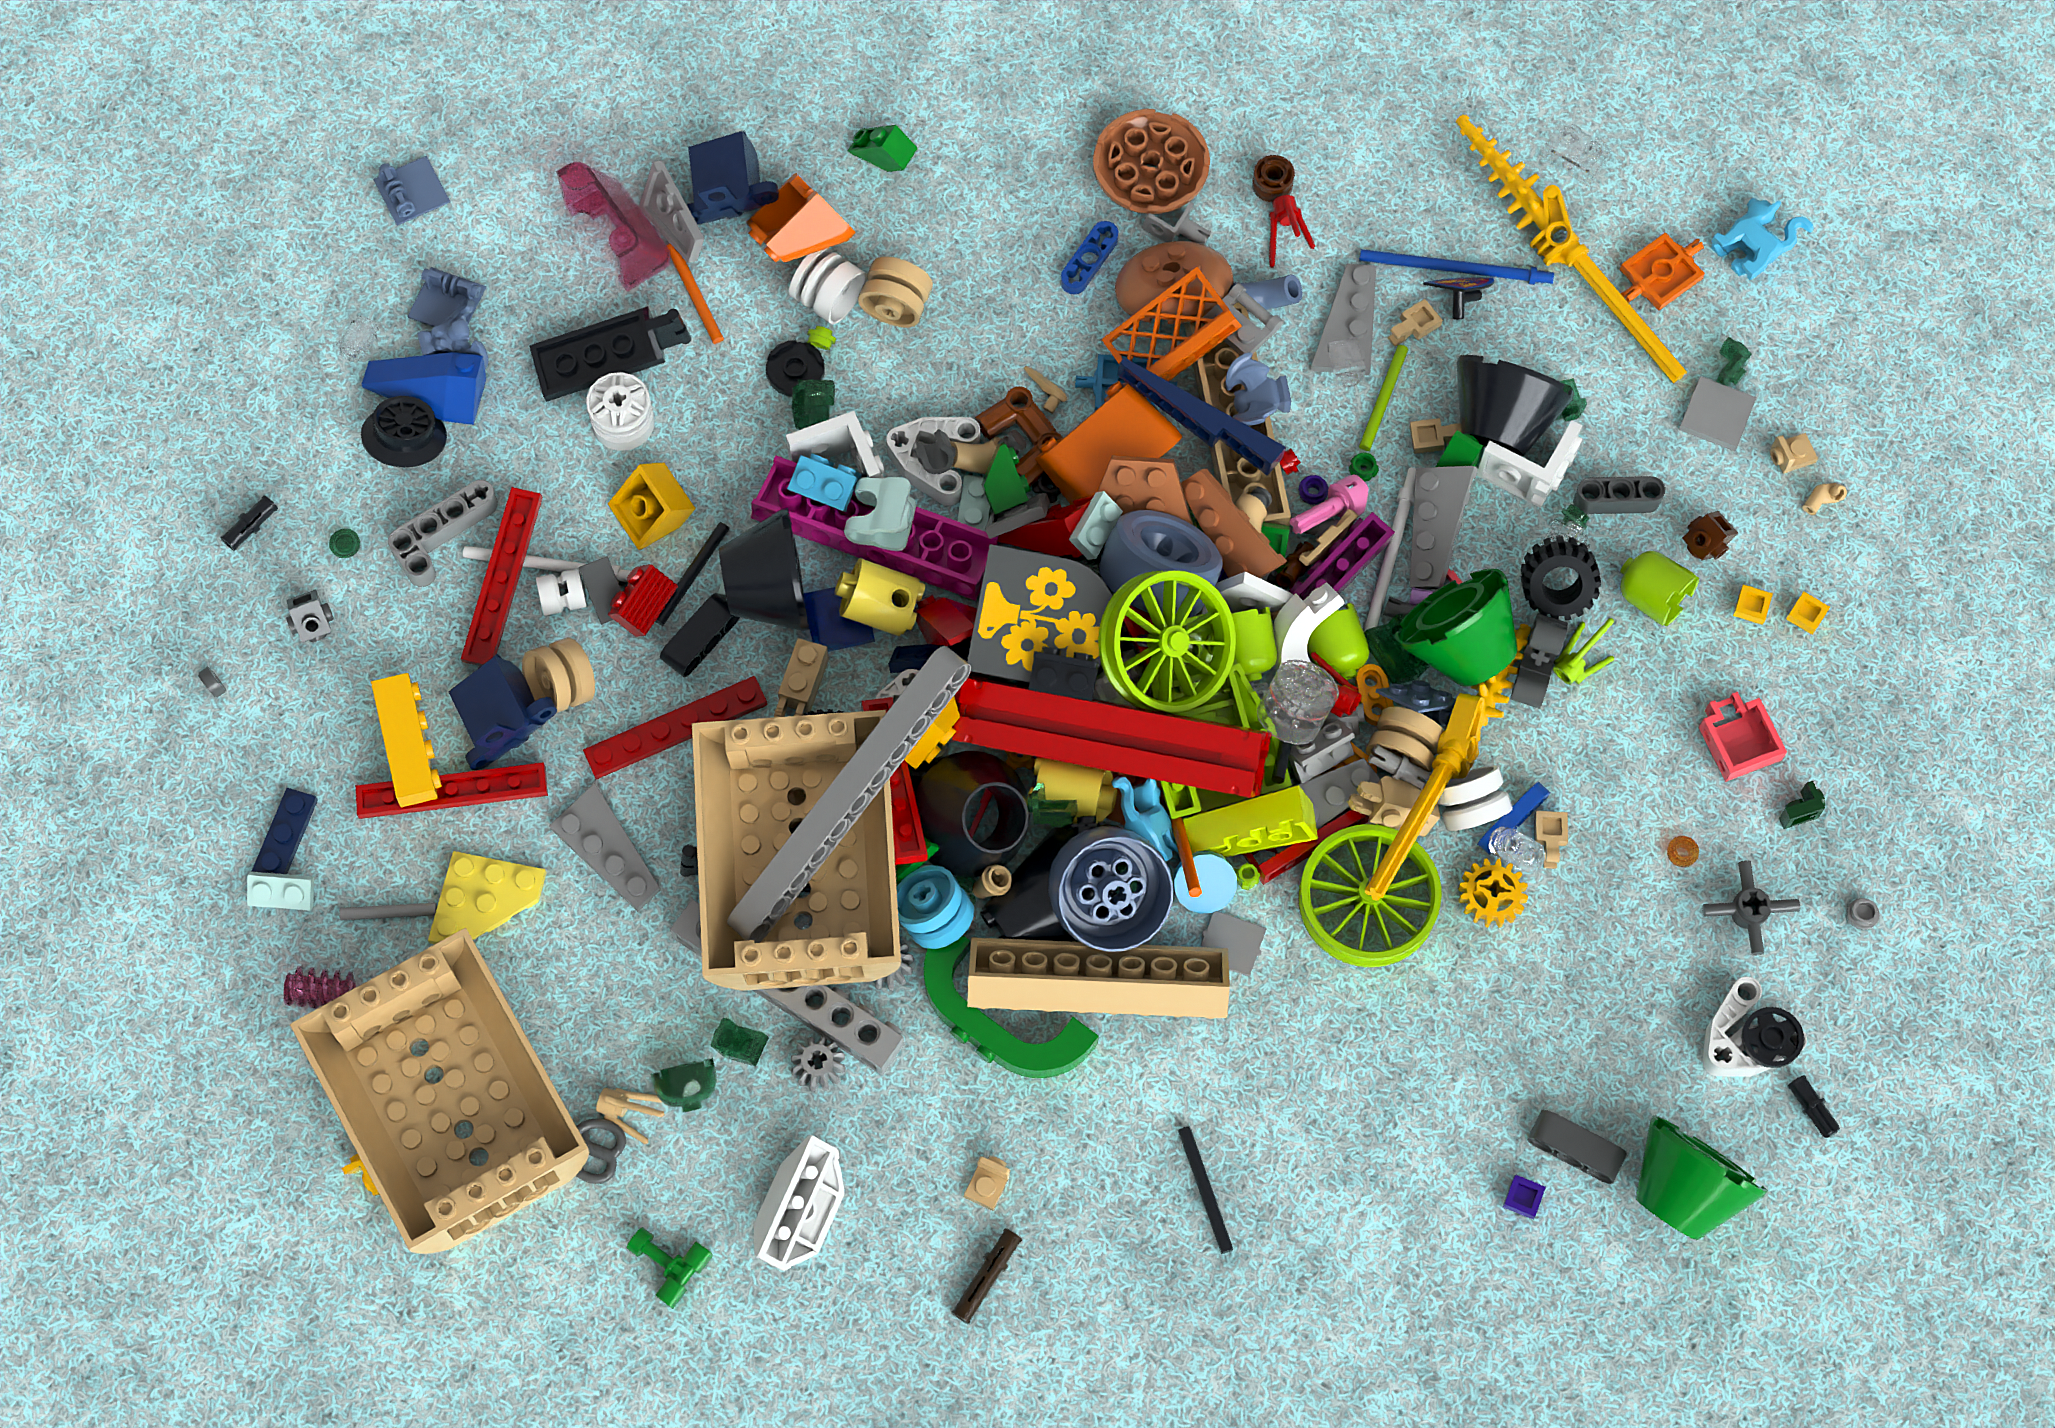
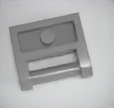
[1203,283,1284,356]

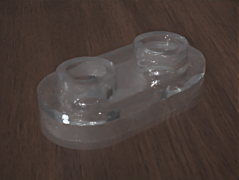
[1489,827,1545,873]

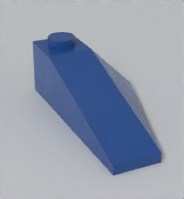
[362,352,486,425]

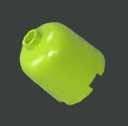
[1620,551,1700,627]
[1307,603,1370,680]
[1232,607,1277,682]

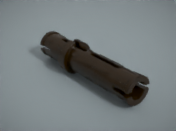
[951,1228,1022,1324]

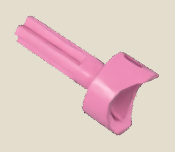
[1290,475,1369,534]

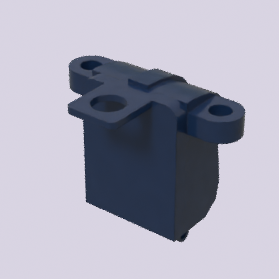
[686,131,779,225]
[449,654,557,770]

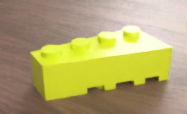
[1183,785,1318,857]

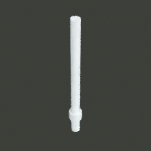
[1363,467,1416,635]
[463,545,631,584]

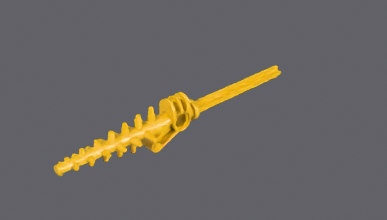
[1455,114,1687,383]
[1365,624,1531,901]

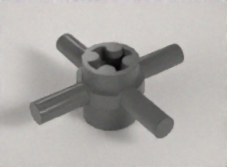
[1702,860,1800,956]

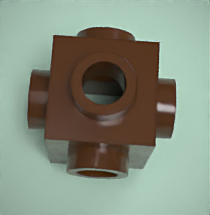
[1682,511,1738,560]

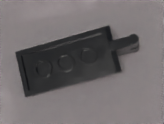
[529,306,692,402]

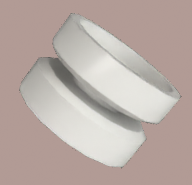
[1437,765,1513,831]

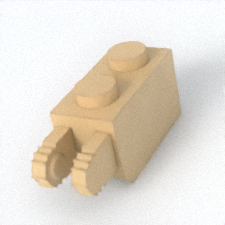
[774,638,829,717]
[1347,776,1440,837]

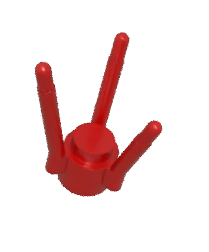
[1269,195,1315,268]
[1296,652,1362,718]

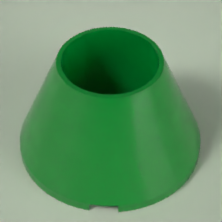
[1395,569,1518,687]
[1635,1115,1768,1240]

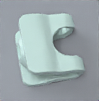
[844,477,916,551]

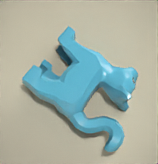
[1711,198,1814,280]
[1111,776,1178,861]

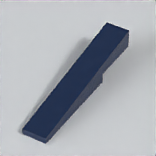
[1117,357,1286,476]

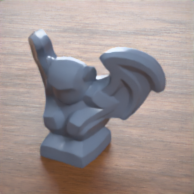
[417,299,489,369]
[1225,352,1291,426]

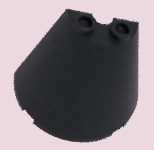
[980,821,1122,942]

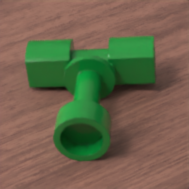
[627,1227,713,1309]

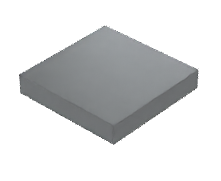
[1679,376,1757,451]
[985,493,1050,539]

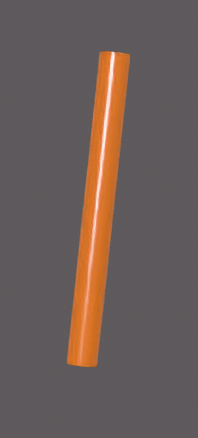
[666,244,724,344]
[1168,812,1202,898]

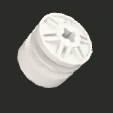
[789,248,867,325]
[586,372,655,451]

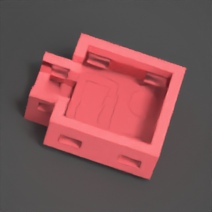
[1698,692,1787,782]

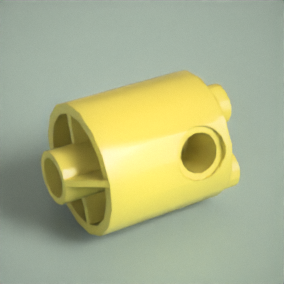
[834,558,926,636]
[1027,757,1117,823]

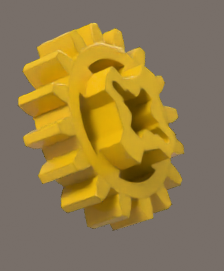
[1458,858,1528,928]

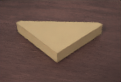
[1299,509,1359,566]

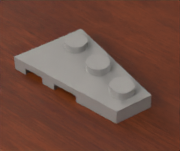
[638,160,705,263]

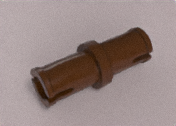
[1276,541,1315,589]

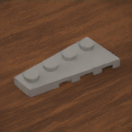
[1310,263,1376,375]
[1409,466,1478,589]
[1274,758,1380,853]
[549,783,660,912]

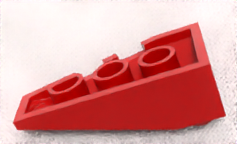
[998,495,1094,558]
[913,594,977,646]

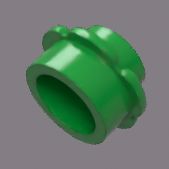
[1349,453,1379,482]

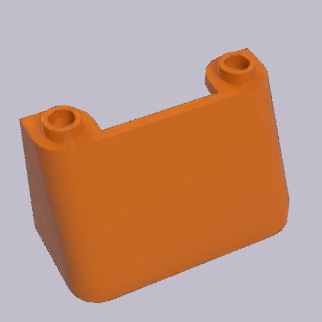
[746,172,856,263]
[1035,381,1183,505]

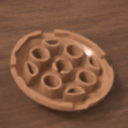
[1093,109,1210,214]
[1115,241,1233,324]

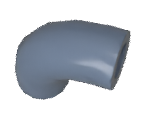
[1228,274,1302,312]

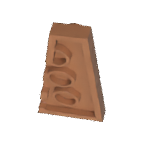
[1181,468,1288,579]

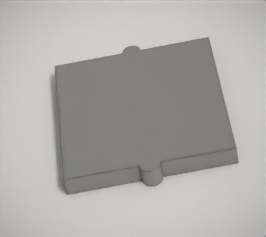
[1201,911,1267,977]

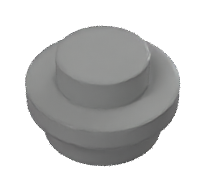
[1847,898,1879,930]

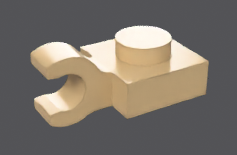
[1388,299,1443,347]
[1410,418,1461,454]
[1534,811,1568,869]

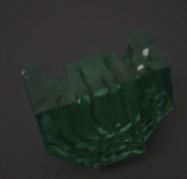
[791,380,835,430]

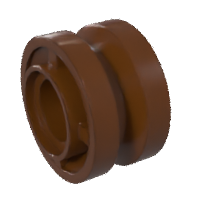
[1252,155,1295,202]

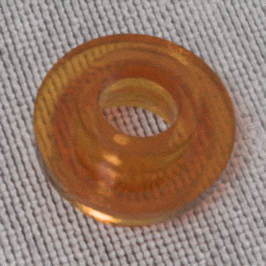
[1667,836,1699,867]

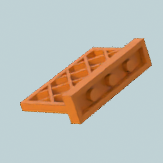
[1101,266,1242,399]

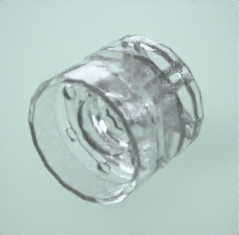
[1257,659,1339,745]

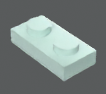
[957,475,991,532]
[1069,491,1123,560]
[247,872,314,911]

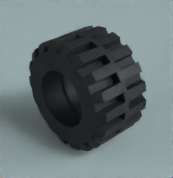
[1520,536,1601,621]

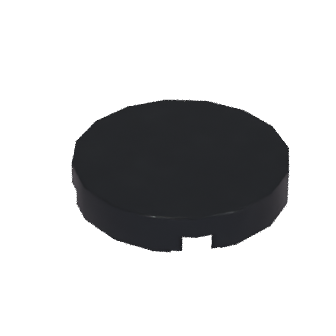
[766,340,825,397]

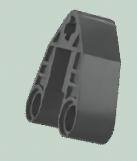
[1510,613,1568,709]

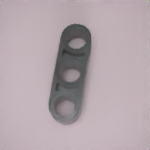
[1573,476,1666,514]
[1527,1110,1627,1184]

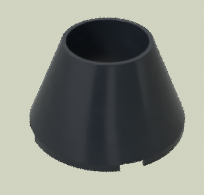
[1456,355,1574,456]
[719,508,810,631]
[914,751,1030,878]

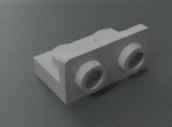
[1289,720,1355,784]

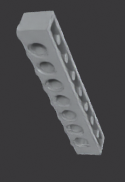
[670,899,904,1076]

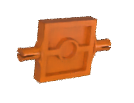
[1620,232,1705,311]

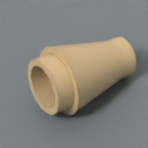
[973,865,1012,899]

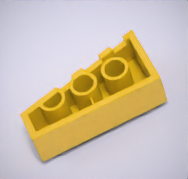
[371,673,442,807]

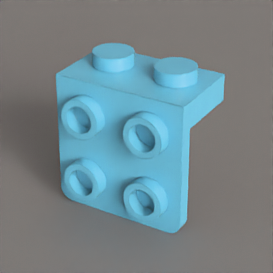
[787,453,862,512]

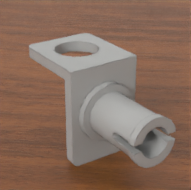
[1142,202,1211,245]

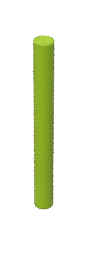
[1359,345,1409,451]

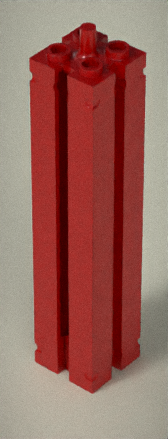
[952,677,1272,798]

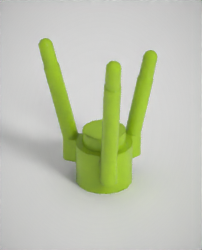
[1553,618,1614,685]

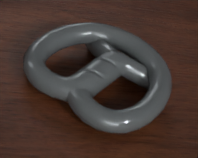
[576,1119,626,1184]

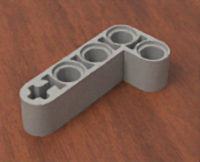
[388,480,498,587]

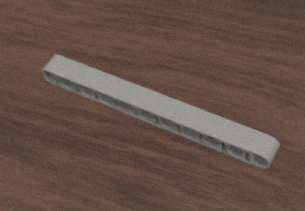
[727,646,971,943]

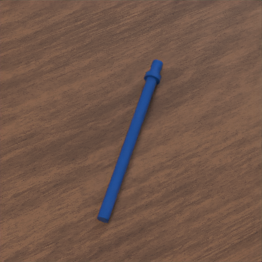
[1359,249,1554,285]

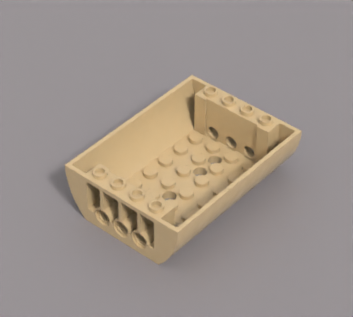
[692,710,901,991]
[289,928,589,1254]

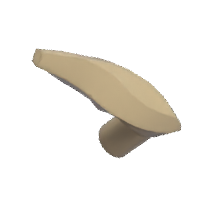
[1024,366,1067,414]

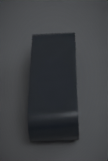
[660,593,740,677]

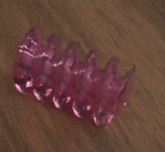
[283,966,356,1009]

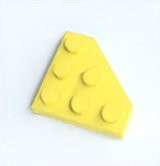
[428,851,547,944]

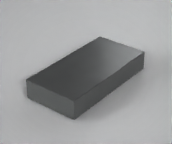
[578,556,621,625]

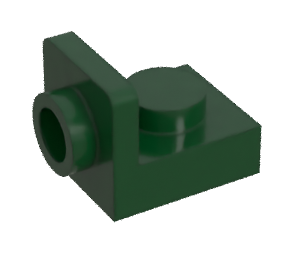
[1779,781,1825,829]

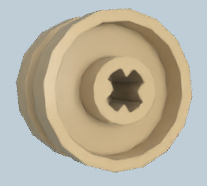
[858,256,933,328]
[522,637,595,713]
[1366,706,1444,780]

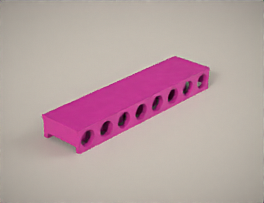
[751,455,998,601]

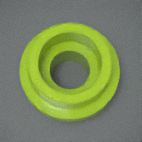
[807,326,837,350]

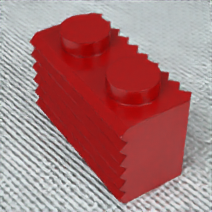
[608,564,678,637]

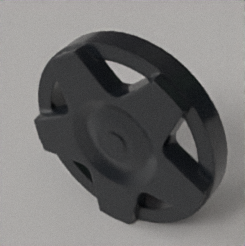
[1741,1007,1804,1068]

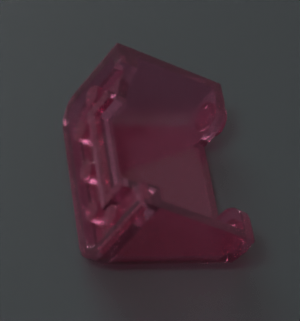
[556,162,671,292]

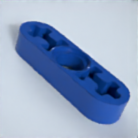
[1061,221,1119,294]
[1477,782,1551,855]

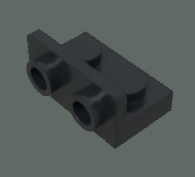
[1028,646,1099,701]

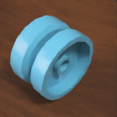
[897,865,974,949]

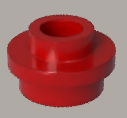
[1280,448,1301,475]

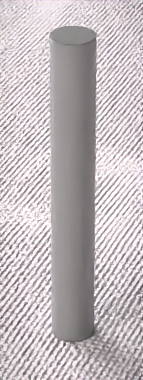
[339,902,437,920]

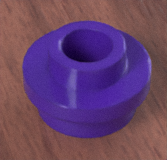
[1298,475,1329,505]

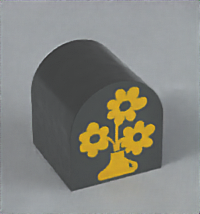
[967,544,1121,683]

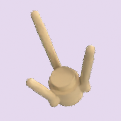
[596,1087,674,1144]

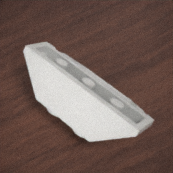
[753,1135,845,1271]

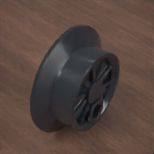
[361,396,447,468]

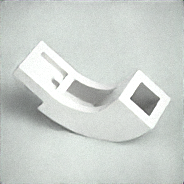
[1273,582,1345,688]

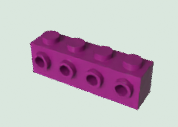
[1288,512,1395,600]

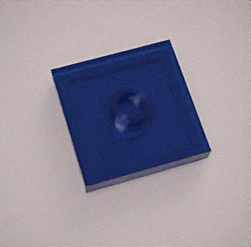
[804,587,876,652]

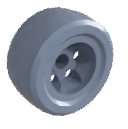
[1099,510,1223,618]
[1048,826,1173,952]

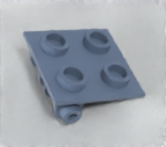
[373,156,450,226]
[407,267,486,327]
[1376,680,1456,726]

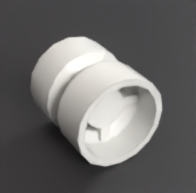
[536,568,587,616]

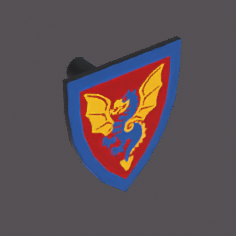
[1423,277,1494,320]

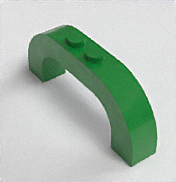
[924,935,1099,1078]

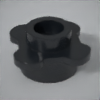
[1032,472,1061,503]
[1068,816,1105,836]

